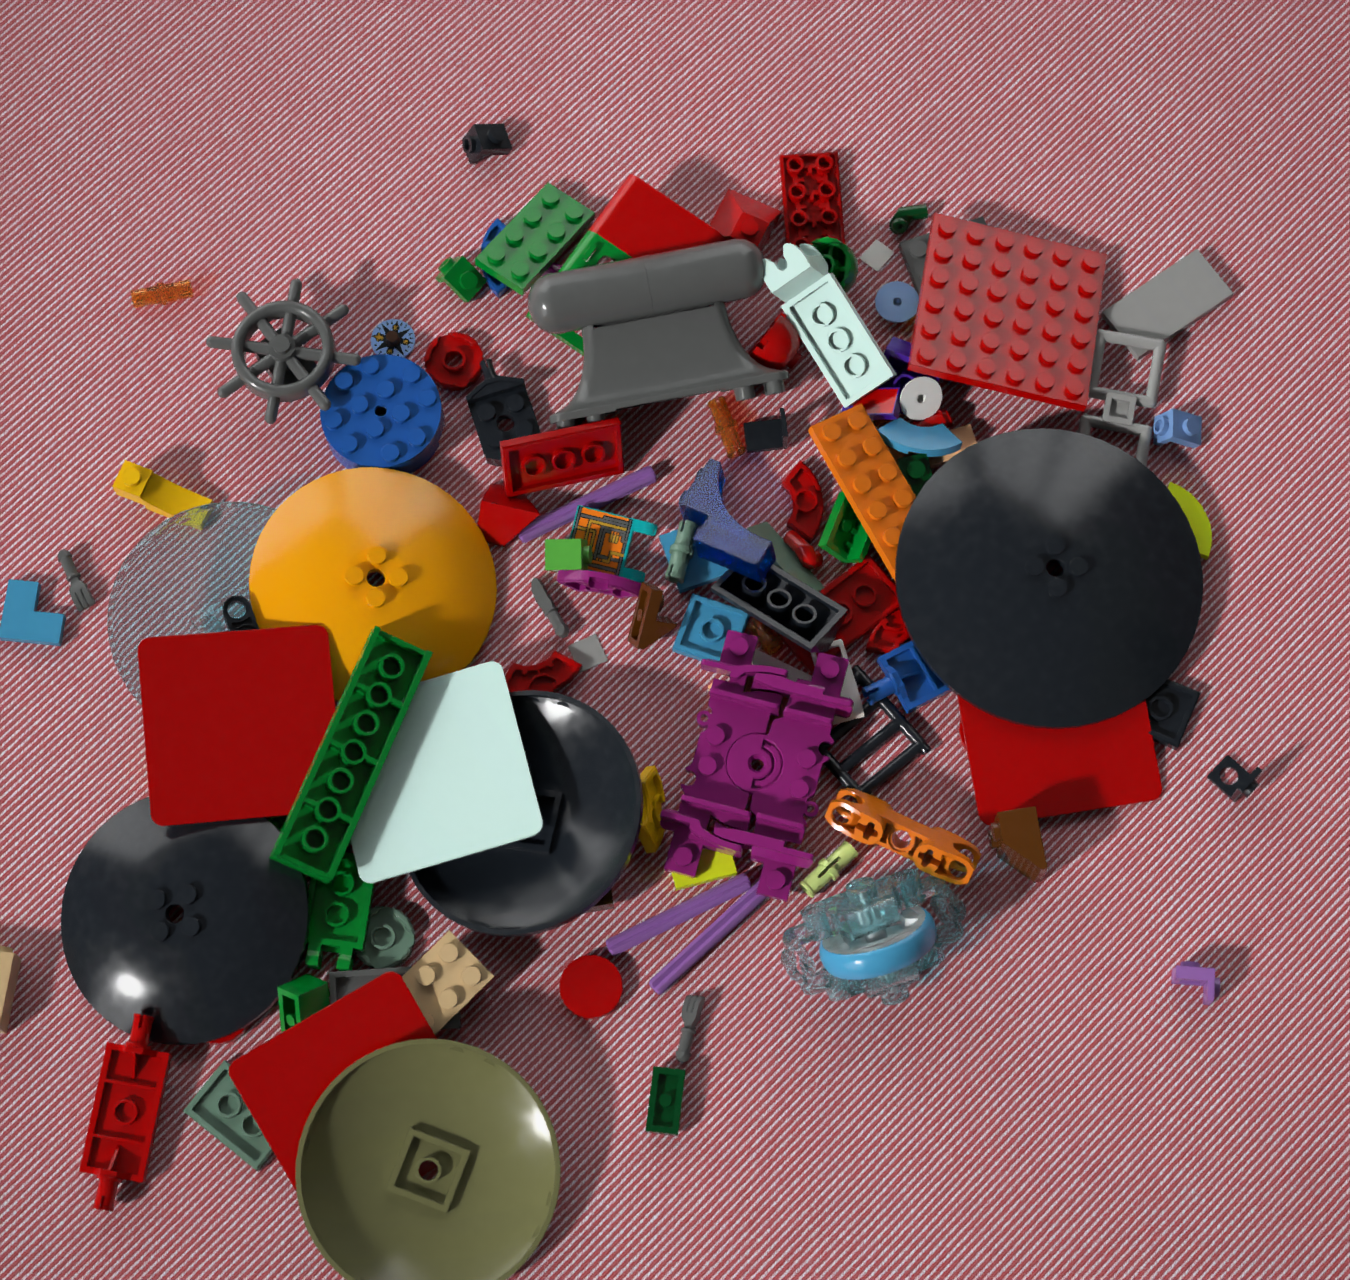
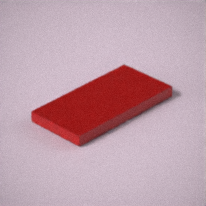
[499,417,624,498]
[775,554,900,676]

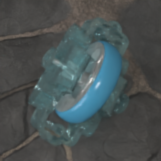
[781,869,966,1005]

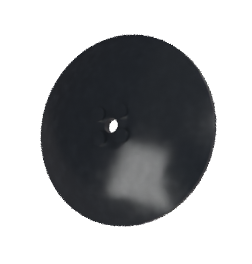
[409,690,643,937]
[61,797,310,1045]

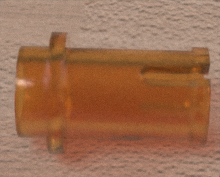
[747,618,784,656]

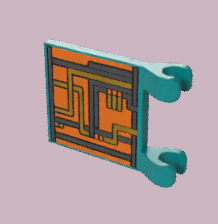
[569,505,658,583]

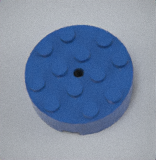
[320,354,445,474]

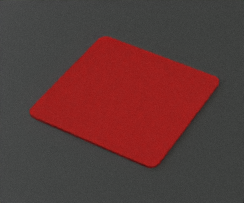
[138,625,335,826]
[957,695,1162,825]
[229,971,437,1190]

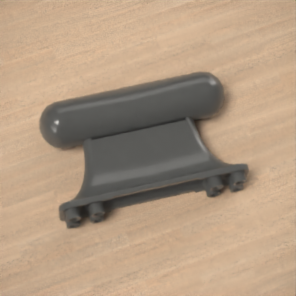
[528,239,789,430]

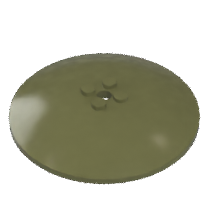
[295,1039,561,1280]

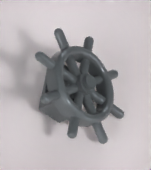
[206,278,361,424]

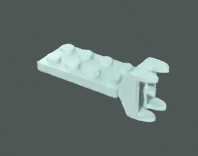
[763,243,897,408]

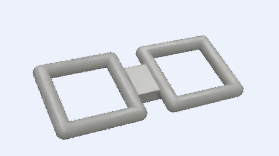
[1078,329,1166,466]

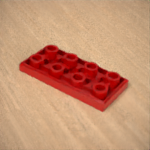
[779,152,845,248]

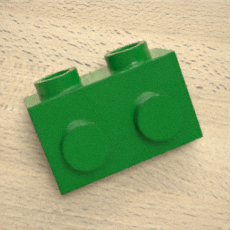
[818,491,871,563]

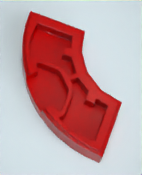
[865,609,911,655]
[505,651,582,693]

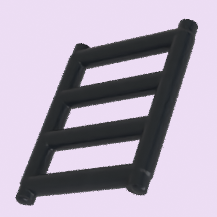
[818,665,932,802]

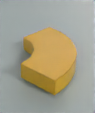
[639,765,666,853]

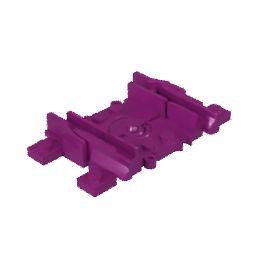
[660,629,854,902]

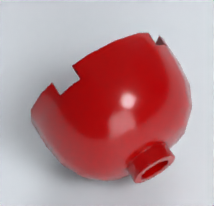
[748,312,802,370]

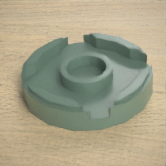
[355,906,415,969]

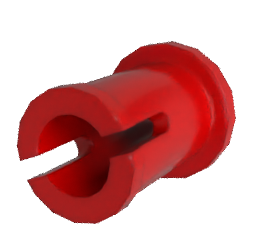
[912,409,953,428]

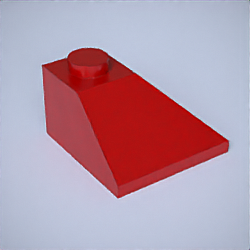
[710,189,782,252]

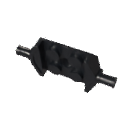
[466,359,541,467]

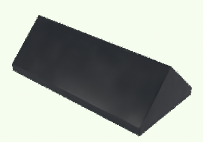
[711,549,848,653]

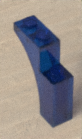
[678,458,776,582]

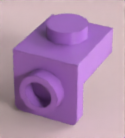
[1171,961,1220,1005]

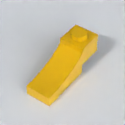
[112,460,214,530]

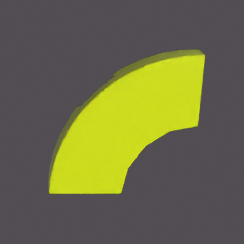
[1168,482,1212,559]

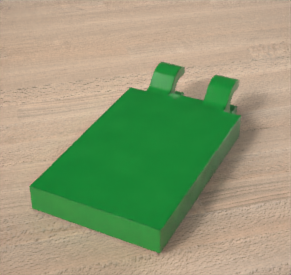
[305,852,376,971]

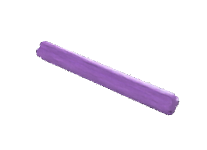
[517,466,656,543]
[606,873,751,956]
[649,881,767,995]

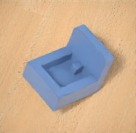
[1153,408,1202,449]

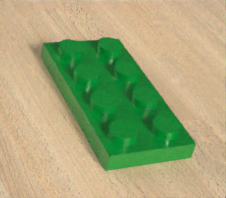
[475,182,595,296]

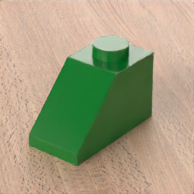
[277,974,330,1033]

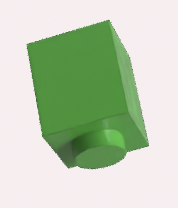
[545,539,592,572]

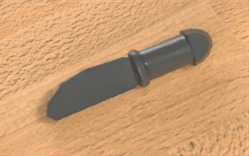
[531,578,569,638]

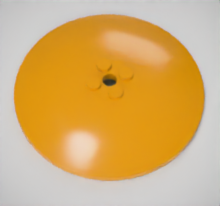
[249,467,497,702]

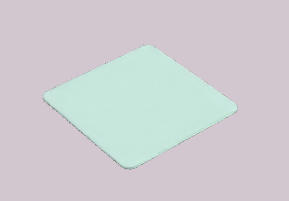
[335,661,543,884]

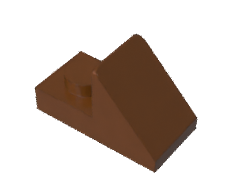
[627,582,678,650]

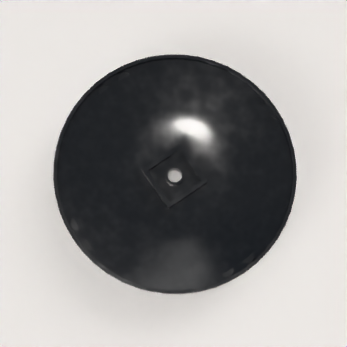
[895,428,1203,729]

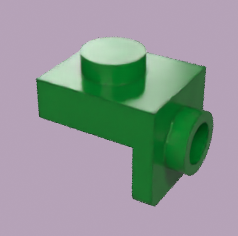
[435,256,487,303]

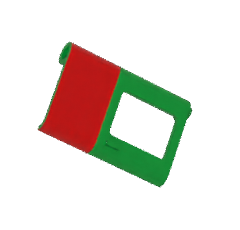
[525,174,725,356]

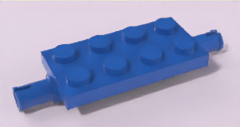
[862,640,952,714]

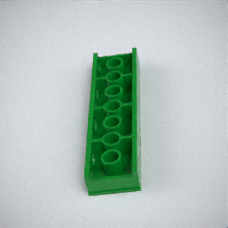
[269,626,433,884]

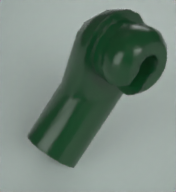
[889,204,928,235]

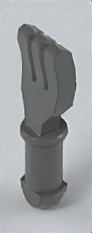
[58,549,96,612]
[676,995,705,1063]

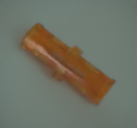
[131,279,194,309]
[707,396,746,459]

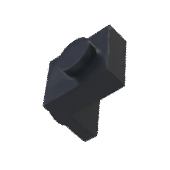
[462,124,513,164]

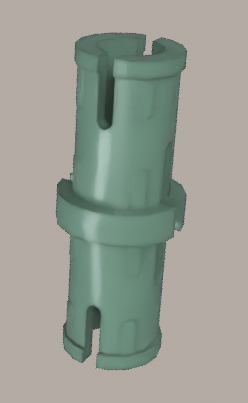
[665,520,699,584]

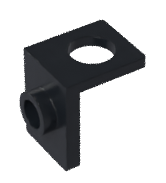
[743,408,788,453]
[1207,755,1263,802]

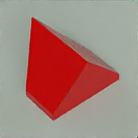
[478,483,540,547]

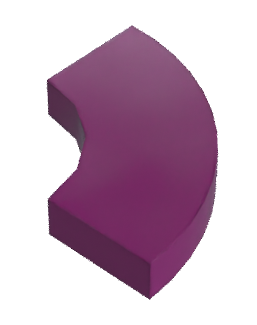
[556,570,641,599]

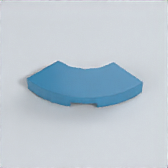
[877,417,962,457]

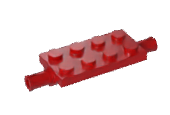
[79,1013,172,1212]

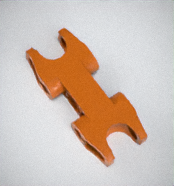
[824,788,982,885]

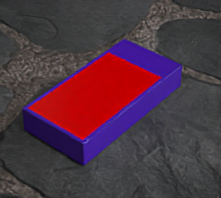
[841,387,902,420]

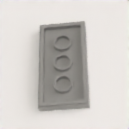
[1101,249,1234,361]

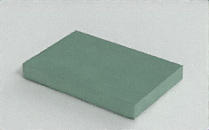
[183,1060,274,1172]

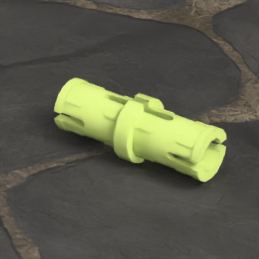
[799,841,858,898]

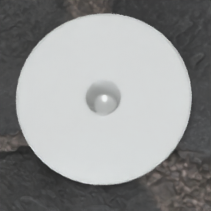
[900,376,942,420]

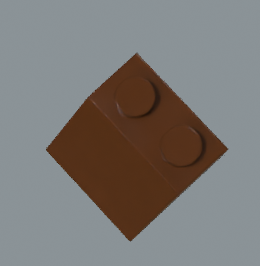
[988,806,1048,883]

